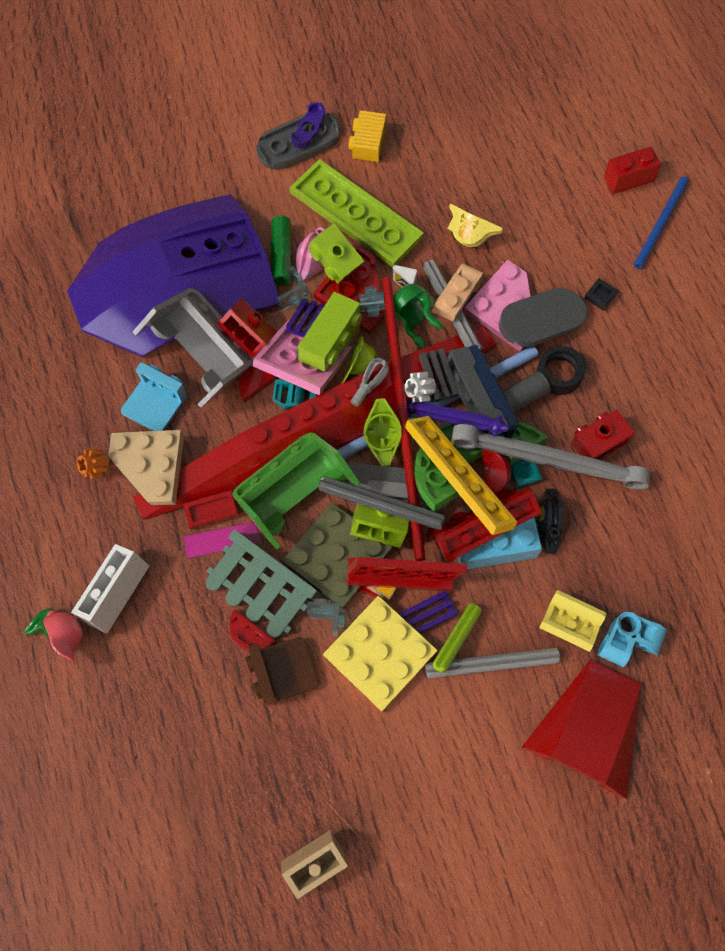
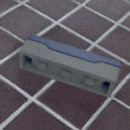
[447,345,518,439]

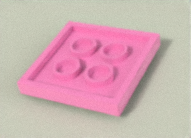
[253,320,353,395]

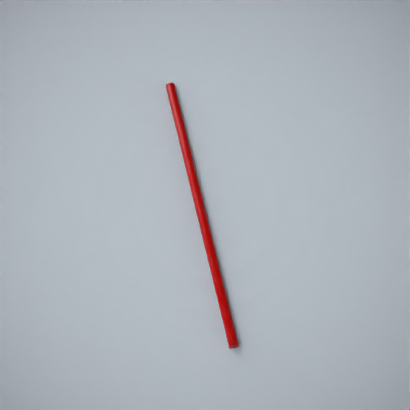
[382,277,426,561]

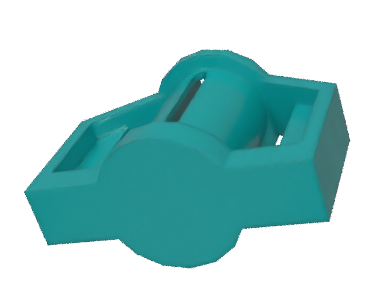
[272,379,317,411]

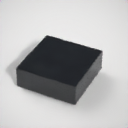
[584,278,619,311]

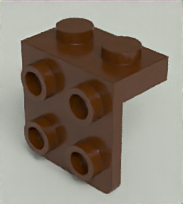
[246,637,318,705]

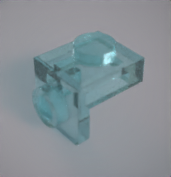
[306,599,345,636]

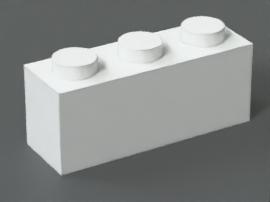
[71,544,149,634]

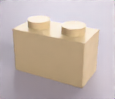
[281,830,348,899]

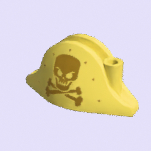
[447,204,504,247]

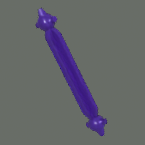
[406,397,510,437]

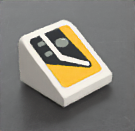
[393,265,417,287]

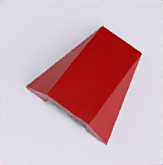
[521,659,641,799]

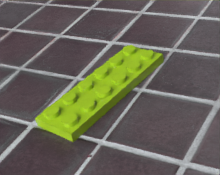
[289,159,424,268]

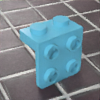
[121,362,188,431]

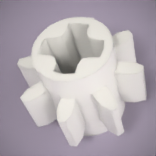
[405,372,436,403]

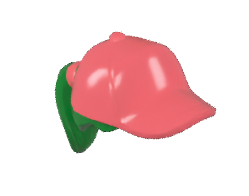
[24,608,83,663]

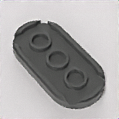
[256,113,340,170]
[499,288,587,347]

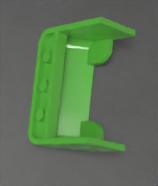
[232,433,360,549]

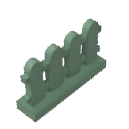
[206,529,321,638]

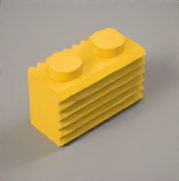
[348,110,387,163]

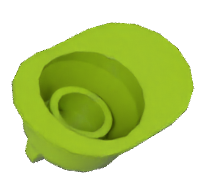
[341,336,379,384]

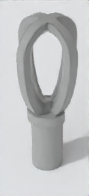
[350,358,388,407]

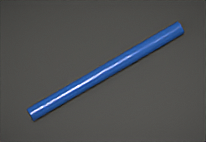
[633,176,689,269]

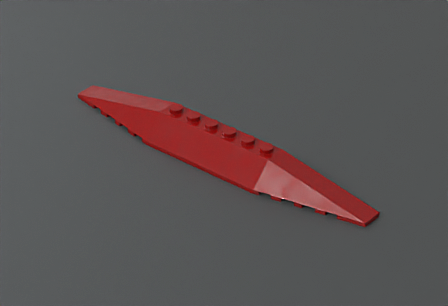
[133,325,496,520]

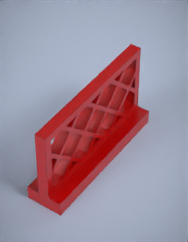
[346,557,467,592]

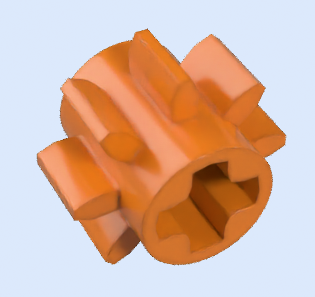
[77,447,109,479]

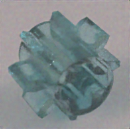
[359,286,385,317]

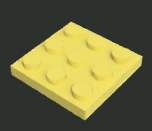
[323,596,438,712]

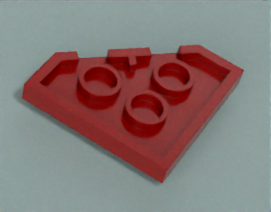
[313,244,384,335]

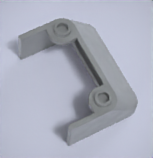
[133,288,255,407]

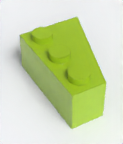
[298,292,362,372]

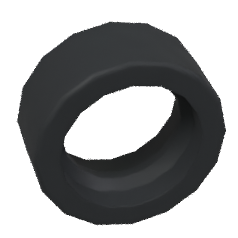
[536,346,586,395]

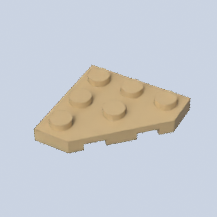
[108,430,184,505]

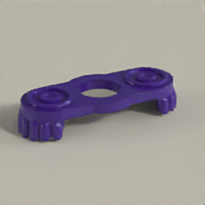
[290,102,325,149]

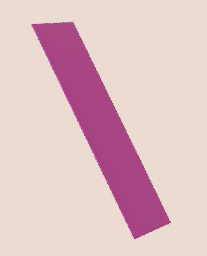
[184,522,260,558]

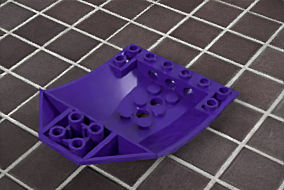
[67,194,280,358]

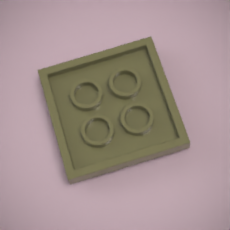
[282,502,392,610]

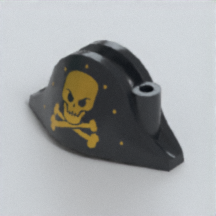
[534,489,570,554]

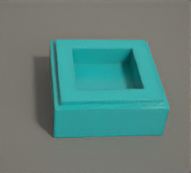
[510,460,542,489]

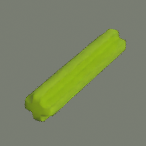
[433,603,481,674]

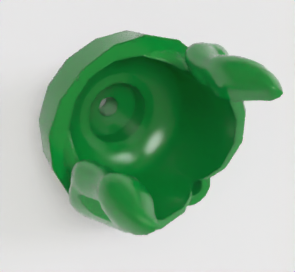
[394,283,443,349]

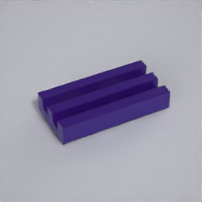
[286,298,325,337]
[399,590,458,634]

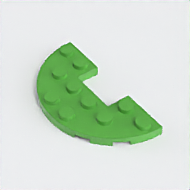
[414,421,548,512]

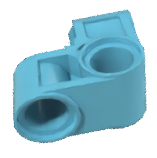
[597,612,667,668]

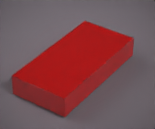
[183,490,240,529]

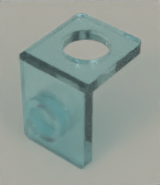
[277,266,308,311]

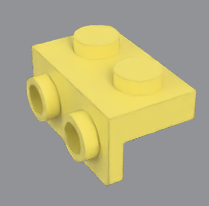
[539,590,607,652]

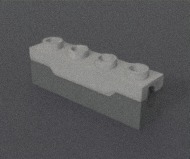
[345,462,447,512]

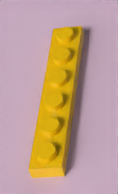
[405,416,517,535]

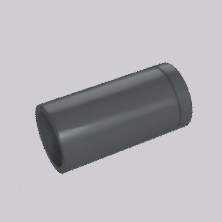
[502,371,551,414]

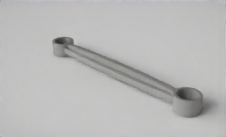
[451,424,651,490]

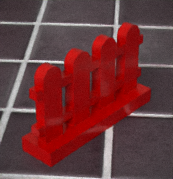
[425,488,542,562]

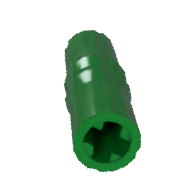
[270,215,292,286]

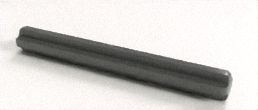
[319,476,445,530]

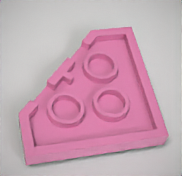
[464,260,531,352]

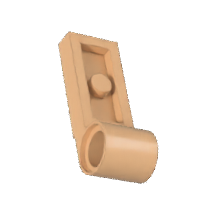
[432,263,484,322]

